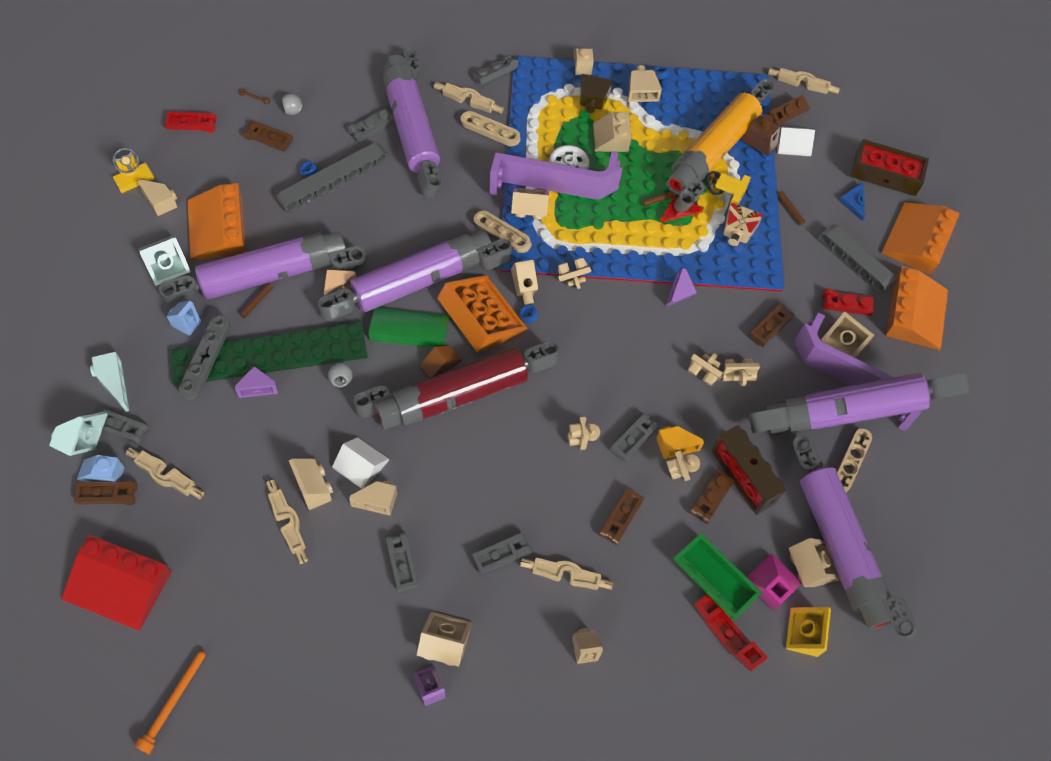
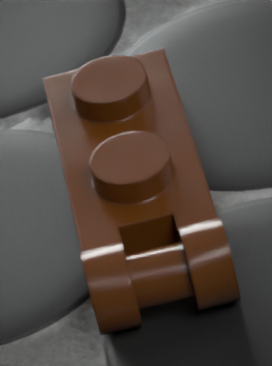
[767,95,810,125]
[242,121,293,152]
[749,303,795,347]
[690,470,735,524]
[74,481,138,505]
[599,488,644,546]

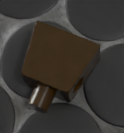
[580,74,613,113]

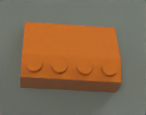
[188,183,246,260]
[881,202,960,275]
[886,266,948,351]
[437,275,527,353]

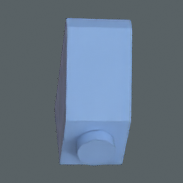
[167,301,201,336]
[77,455,125,482]

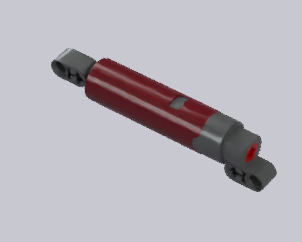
[353,341,559,430]

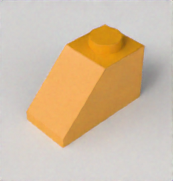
[656,426,704,459]

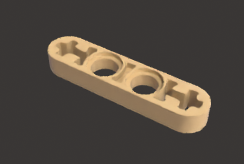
[837,429,872,493]

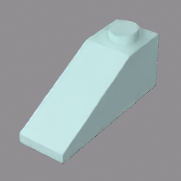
[90,352,130,412]

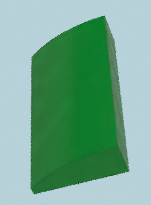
[369,307,449,348]
[673,533,762,621]

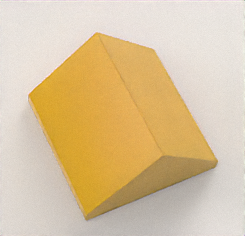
[786,607,831,657]

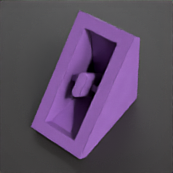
[666,268,697,306]
[235,367,278,398]
[413,665,445,706]

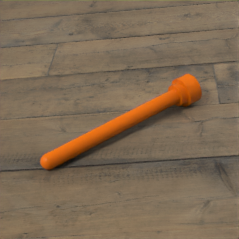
[133,651,206,755]

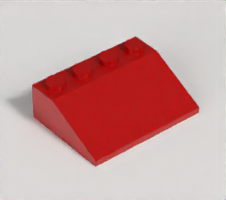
[61,535,172,631]

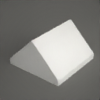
[777,126,815,156]
[332,437,389,489]

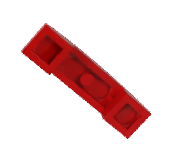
[694,594,768,671]

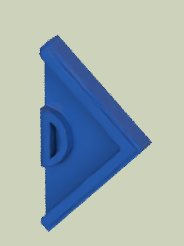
[839,182,866,221]

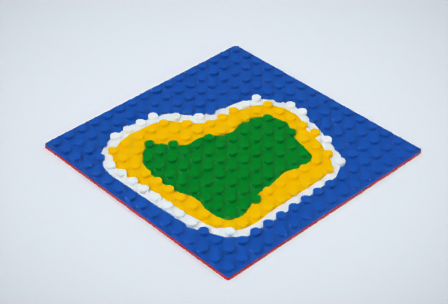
[499,56,784,292]

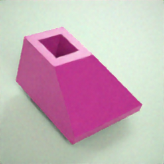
[747,553,802,611]

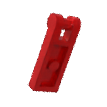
[165,112,217,133]
[822,289,874,316]

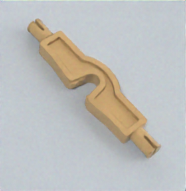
[768,68,840,94]
[434,82,504,114]
[126,447,204,499]
[266,480,308,564]
[520,558,613,590]

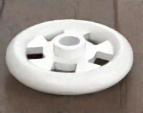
[549,145,589,170]

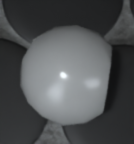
[282,93,302,115]
[328,363,353,387]

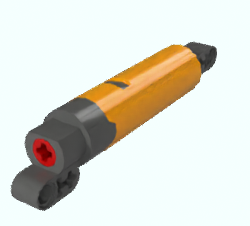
[666,78,774,212]

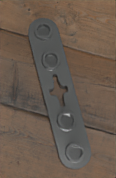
[179,315,231,400]

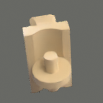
[558,257,591,289]
[688,353,723,387]
[722,359,760,386]
[567,417,600,450]
[666,451,700,481]

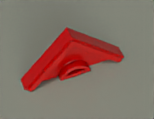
[661,196,704,222]

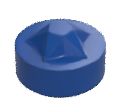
[653,67,669,80]
[299,161,318,178]
[519,304,539,324]

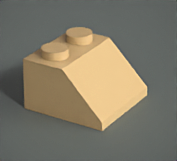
[593,112,631,152]
[511,188,549,219]
[289,459,333,510]
[789,538,840,587]
[417,611,472,667]

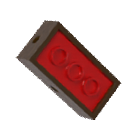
[850,139,929,196]
[711,425,786,515]

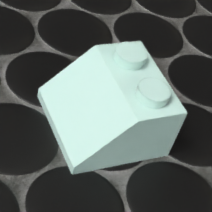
[138,235,191,286]
[49,412,108,456]

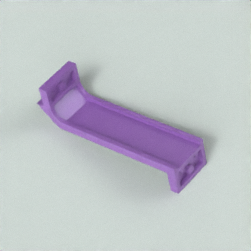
[490,151,623,200]
[794,313,921,431]

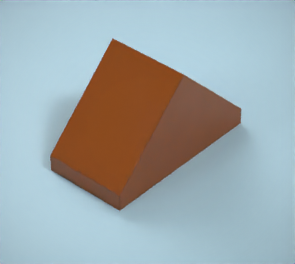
[420,346,462,378]

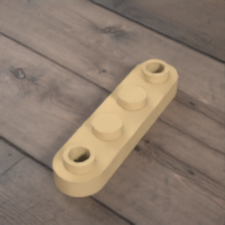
[461,111,521,146]
[474,211,532,253]

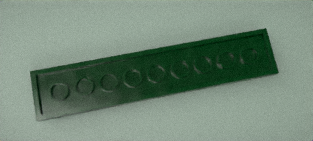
[170,322,368,387]

